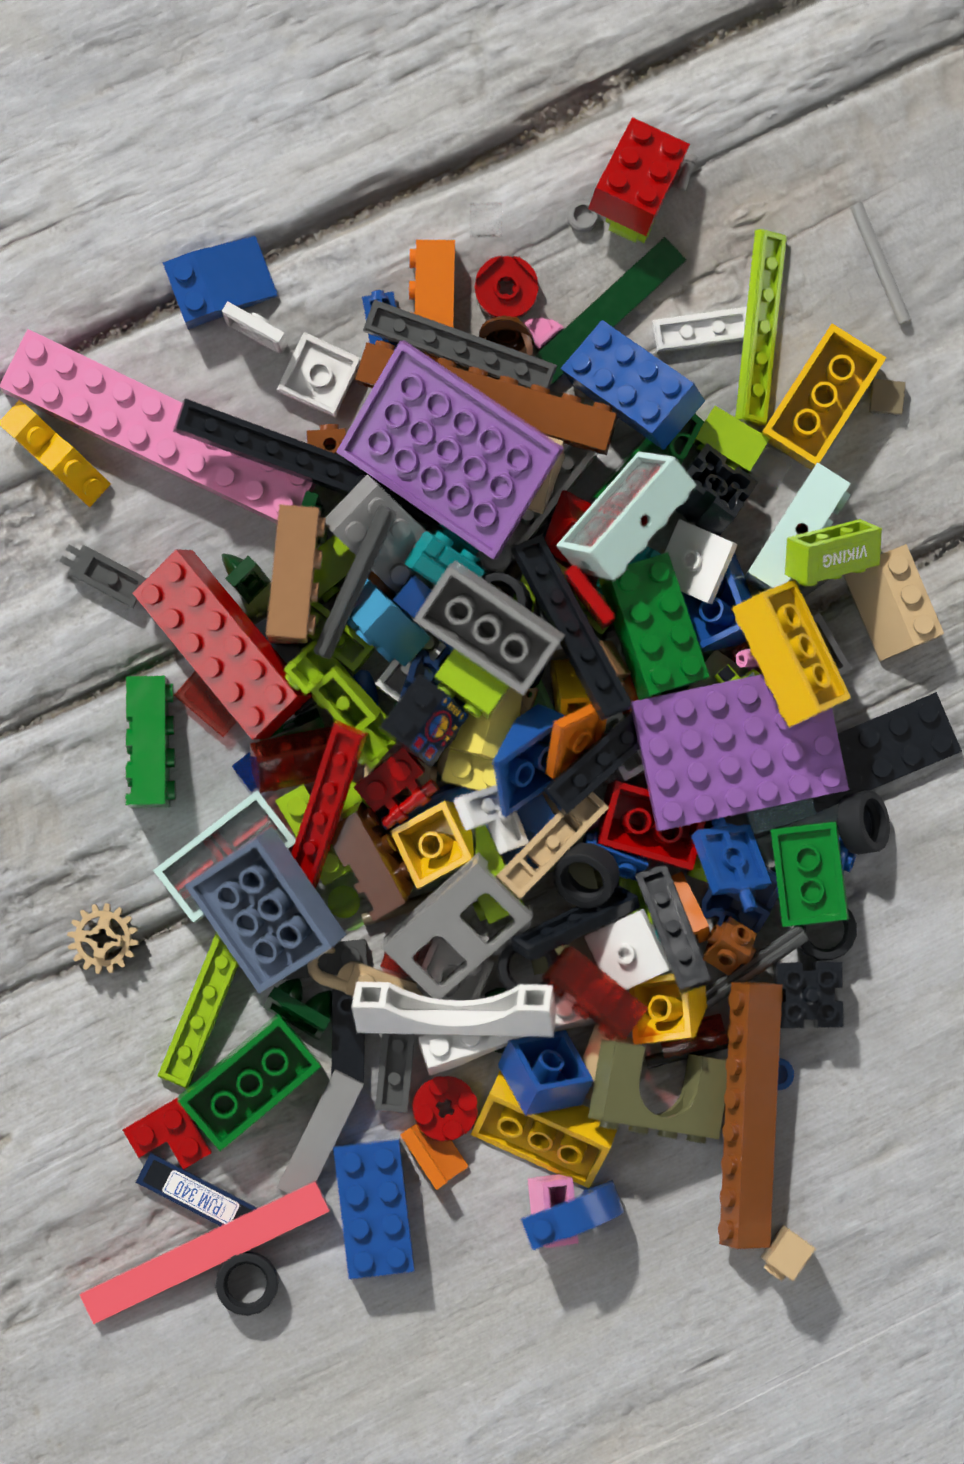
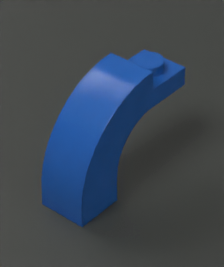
[521,1180,625,1250]

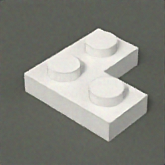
[453,785,529,854]

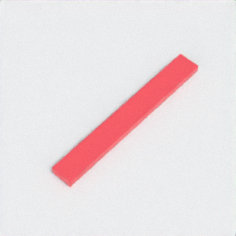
[80,1180,330,1324]

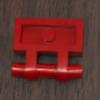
[353,747,439,829]

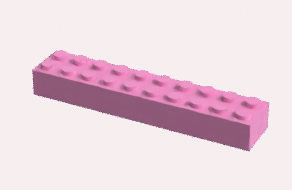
[0,329,316,524]

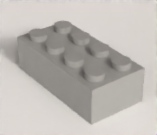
[326,474,436,594]
[413,560,565,695]

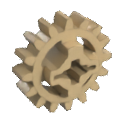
[67,903,139,974]

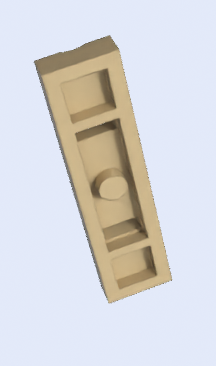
[496,792,609,900]

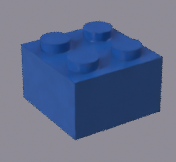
[498,1030,594,1116]

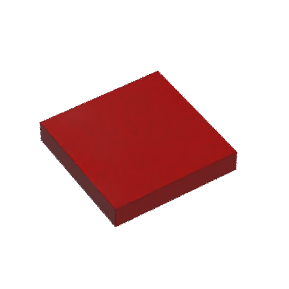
[564,565,614,630]

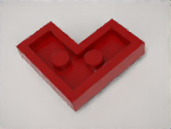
[123,1097,212,1170]

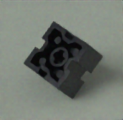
[675,443,758,536]
[773,962,844,1029]

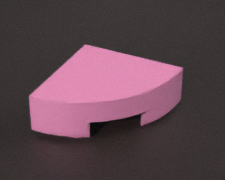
[523,318,563,351]

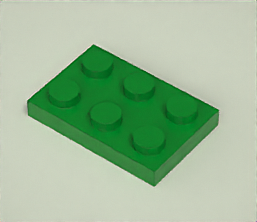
[771,821,849,927]

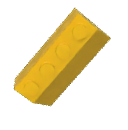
[732,579,851,727]
[470,1070,617,1189]

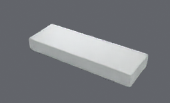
[652,307,747,353]

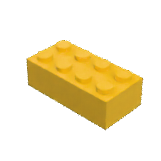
[762,323,886,470]

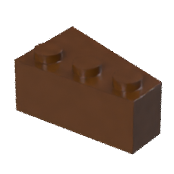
[331,801,415,921]

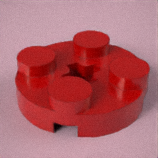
[474,256,539,318]
[412,1076,478,1142]

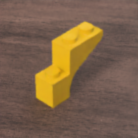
[0,400,111,508]

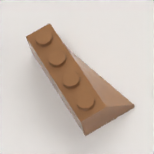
[266,504,326,644]

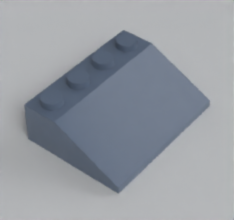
[184,826,346,993]

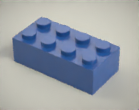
[560,320,705,450]
[333,1138,415,1280]

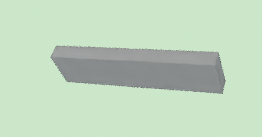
[277,1069,364,1193]

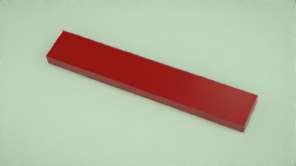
[291,721,368,889]

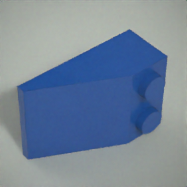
[163,236,278,330]
[493,704,566,817]

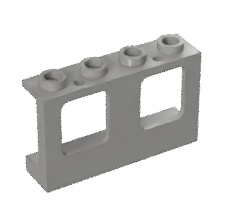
[382,852,533,999]

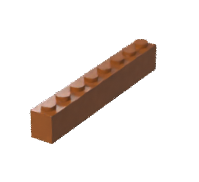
[355,340,618,456]
[718,982,782,1249]

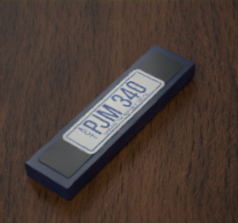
[136,1153,258,1226]

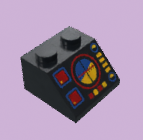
[378,674,469,768]

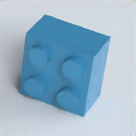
[347,579,431,667]

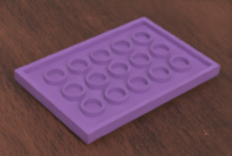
[336,341,564,560]
[631,674,849,831]

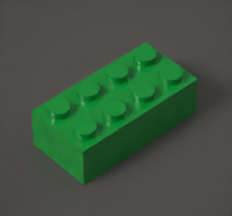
[598,553,710,700]
[178,1012,322,1151]

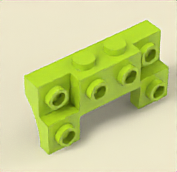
[284,637,396,769]

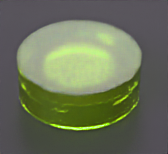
[328,886,360,918]

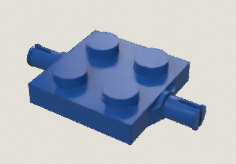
[691,817,772,912]

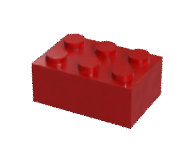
[588,117,690,236]

